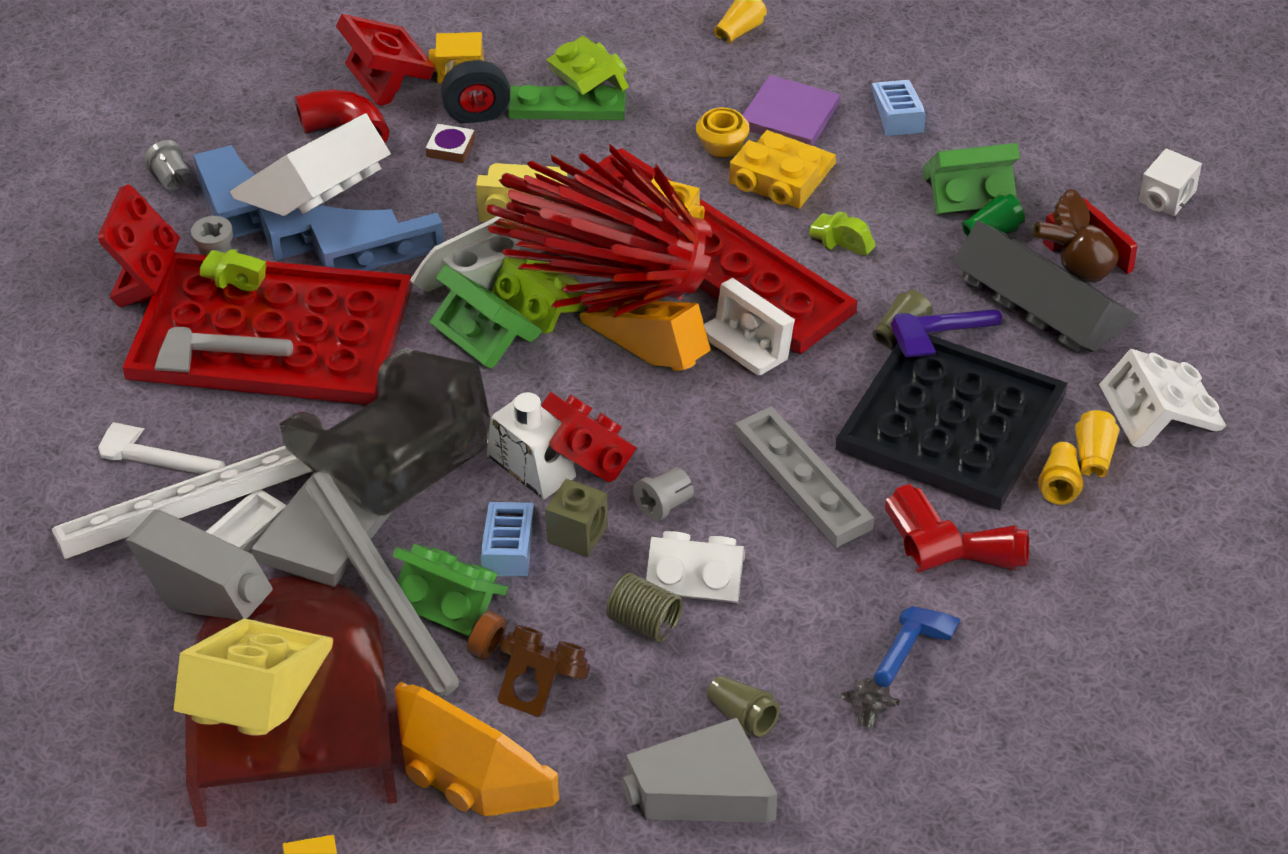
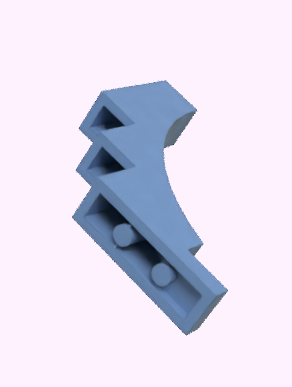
[194,145,444,271]

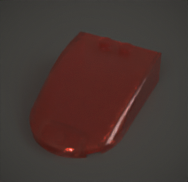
[185,576,398,827]

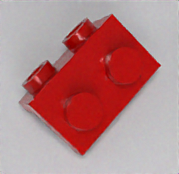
[541,391,637,483]

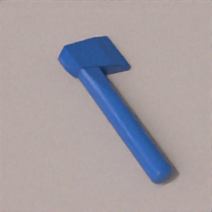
[874,606,960,687]

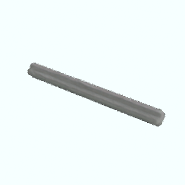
[305,472,459,696]

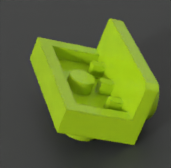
[546,35,629,95]
[492,257,590,334]

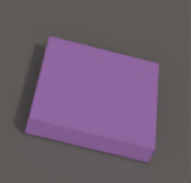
[743,75,840,146]

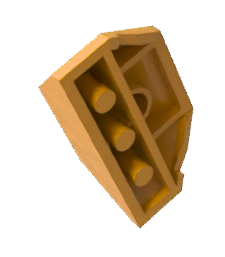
[394,682,560,817]

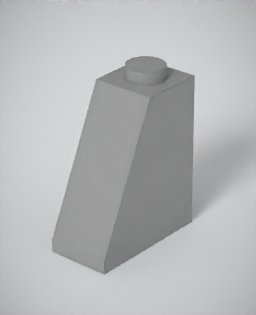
[125,510,273,620]
[621,718,777,823]

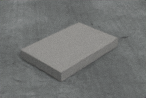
[251,470,397,587]

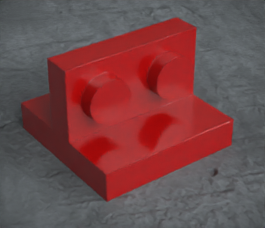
[336,14,436,106]

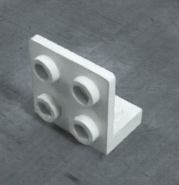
[1099,348,1226,447]

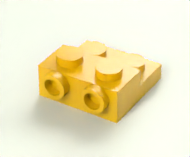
[729,130,836,209]

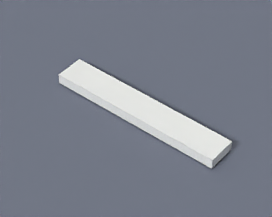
[52,439,323,559]

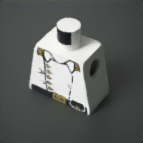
[487,392,576,500]

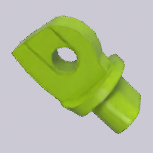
[809,211,876,255]
[200,249,266,291]

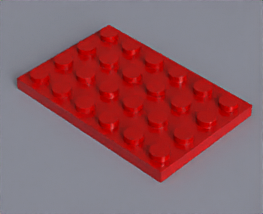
[122,252,413,405]

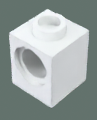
[1139,149,1202,216]

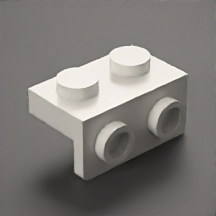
[704,278,795,375]
[646,531,745,603]

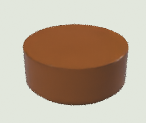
[467,610,507,660]

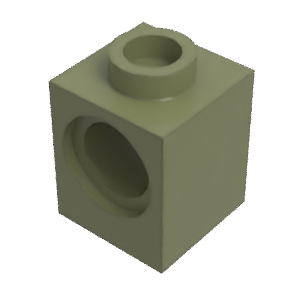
[545,479,608,557]

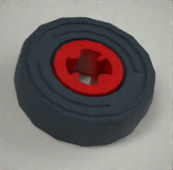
[441,60,510,124]

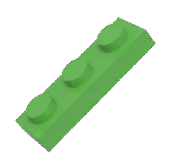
[509,85,626,120]

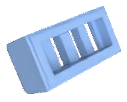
[871,80,926,136]
[481,502,534,576]

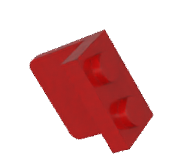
[98,184,181,307]

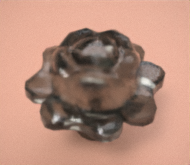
[840,678,900,728]

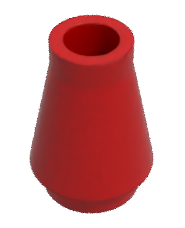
[961,525,1030,571]

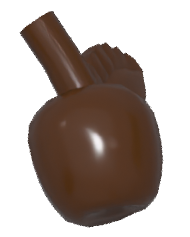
[1033,189,1119,283]

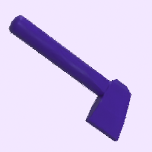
[891,309,1002,357]

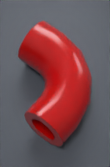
[294,89,390,143]

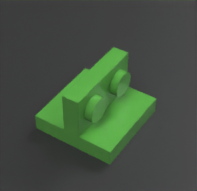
[922,143,1020,215]
[429,264,543,368]

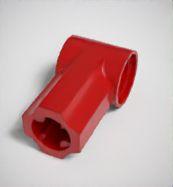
[885,484,963,573]

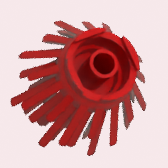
[487,144,713,318]

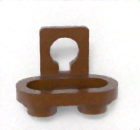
[498,625,591,717]

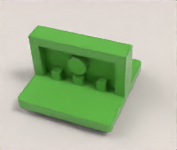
[393,543,508,636]

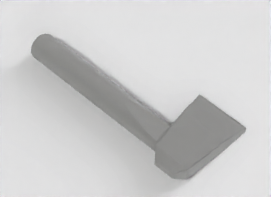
[154,327,293,372]

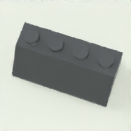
[952,220,1139,353]

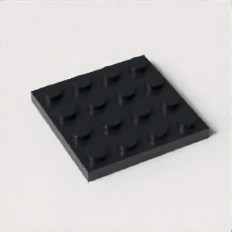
[835,334,1068,511]

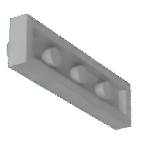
[735,406,874,548]

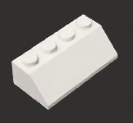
[229,113,391,216]

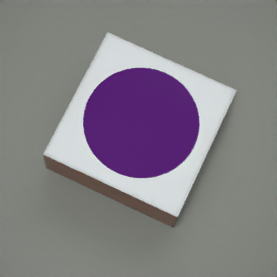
[425,124,475,163]

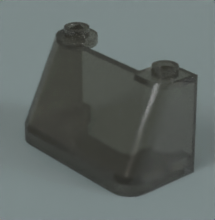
[279,348,490,516]

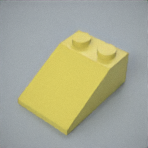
[173,618,333,735]

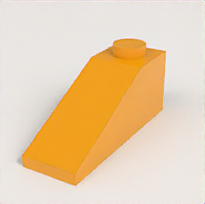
[579,299,711,371]

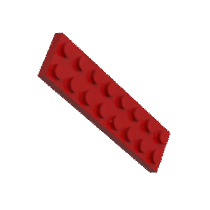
[573,148,857,355]

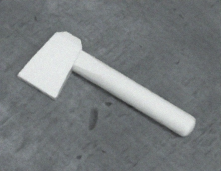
[98,422,225,475]

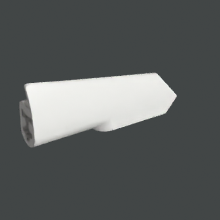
[410,197,564,292]

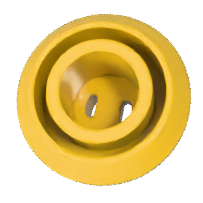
[696,107,749,157]

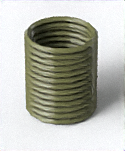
[606,572,683,643]

